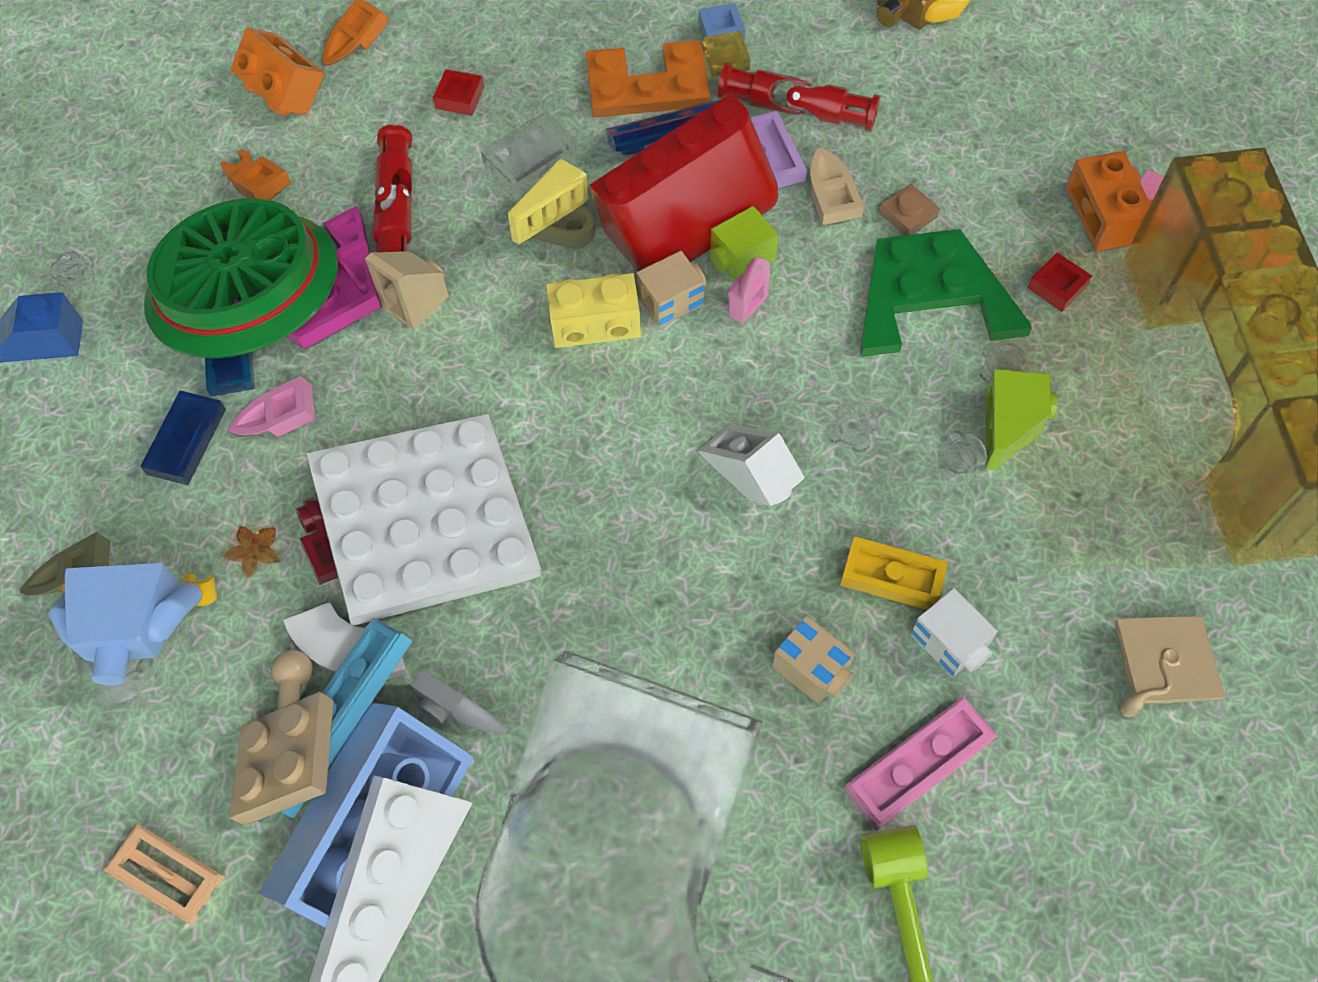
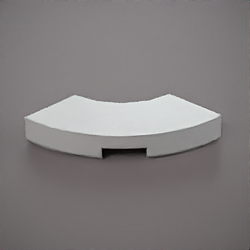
[283,602,409,679]

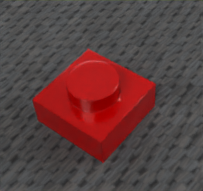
[432,69,485,116]
[1027,252,1092,312]

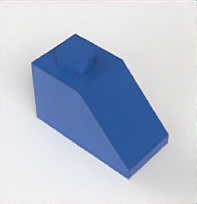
[0,292,83,363]

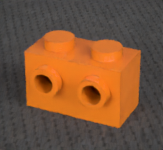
[230,27,325,116]
[1065,151,1157,252]

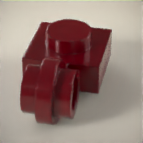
[296,497,338,585]

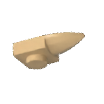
[810,147,864,225]

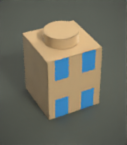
[636,251,706,327]
[772,616,855,705]

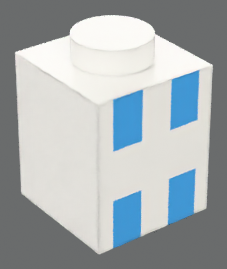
[911,588,998,678]

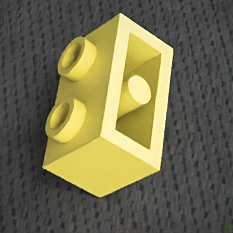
[546,273,641,348]

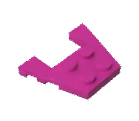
[233,206,381,349]

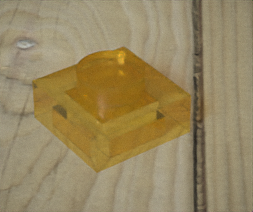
[703,31,750,77]

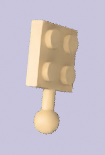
[229,650,334,826]

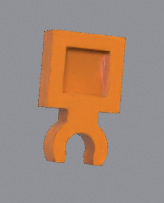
[220,149,291,200]

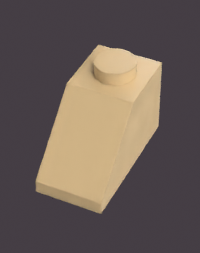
[365,251,449,330]

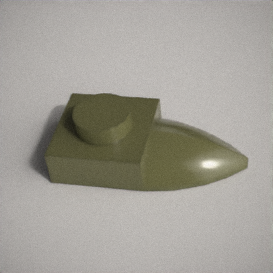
[20,532,111,596]

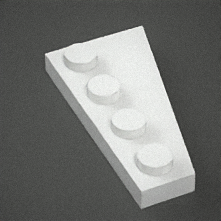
[309,775,473,982]

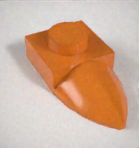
[322,0,389,66]

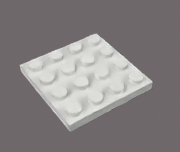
[306,414,541,626]

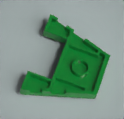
[860,229,1032,357]

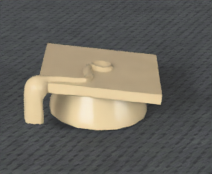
[1115,616,1226,718]

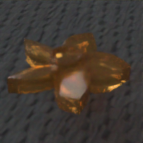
[223,526,280,579]

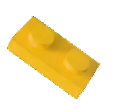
[840,536,948,610]

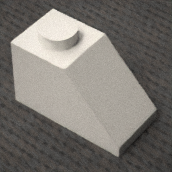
[698,424,805,507]

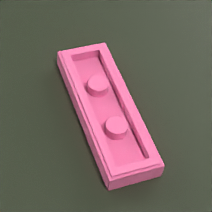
[844,696,998,830]

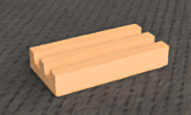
[104,823,225,925]

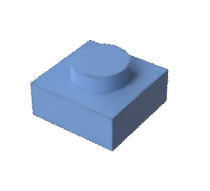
[698,3,745,48]

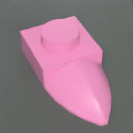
[728,257,770,324]
[228,376,315,437]

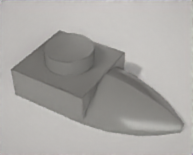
[411,670,509,734]

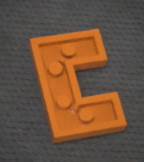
[586,40,710,118]

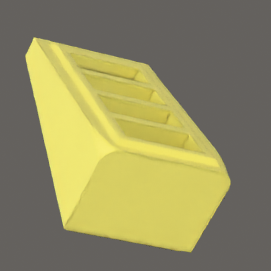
[508,159,589,244]

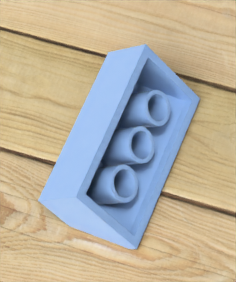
[258,703,474,929]

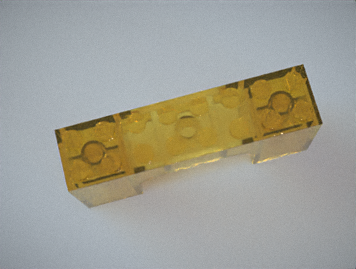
[1124,147,1318,566]

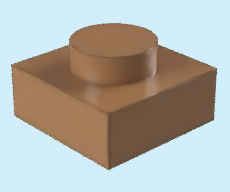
[879,183,940,235]

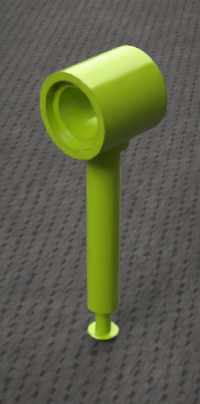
[860,825,933,982]

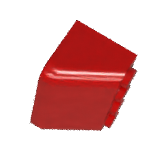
[589,93,779,272]

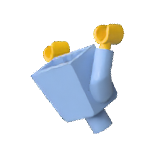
[48,563,218,685]

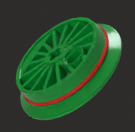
[144,198,338,358]

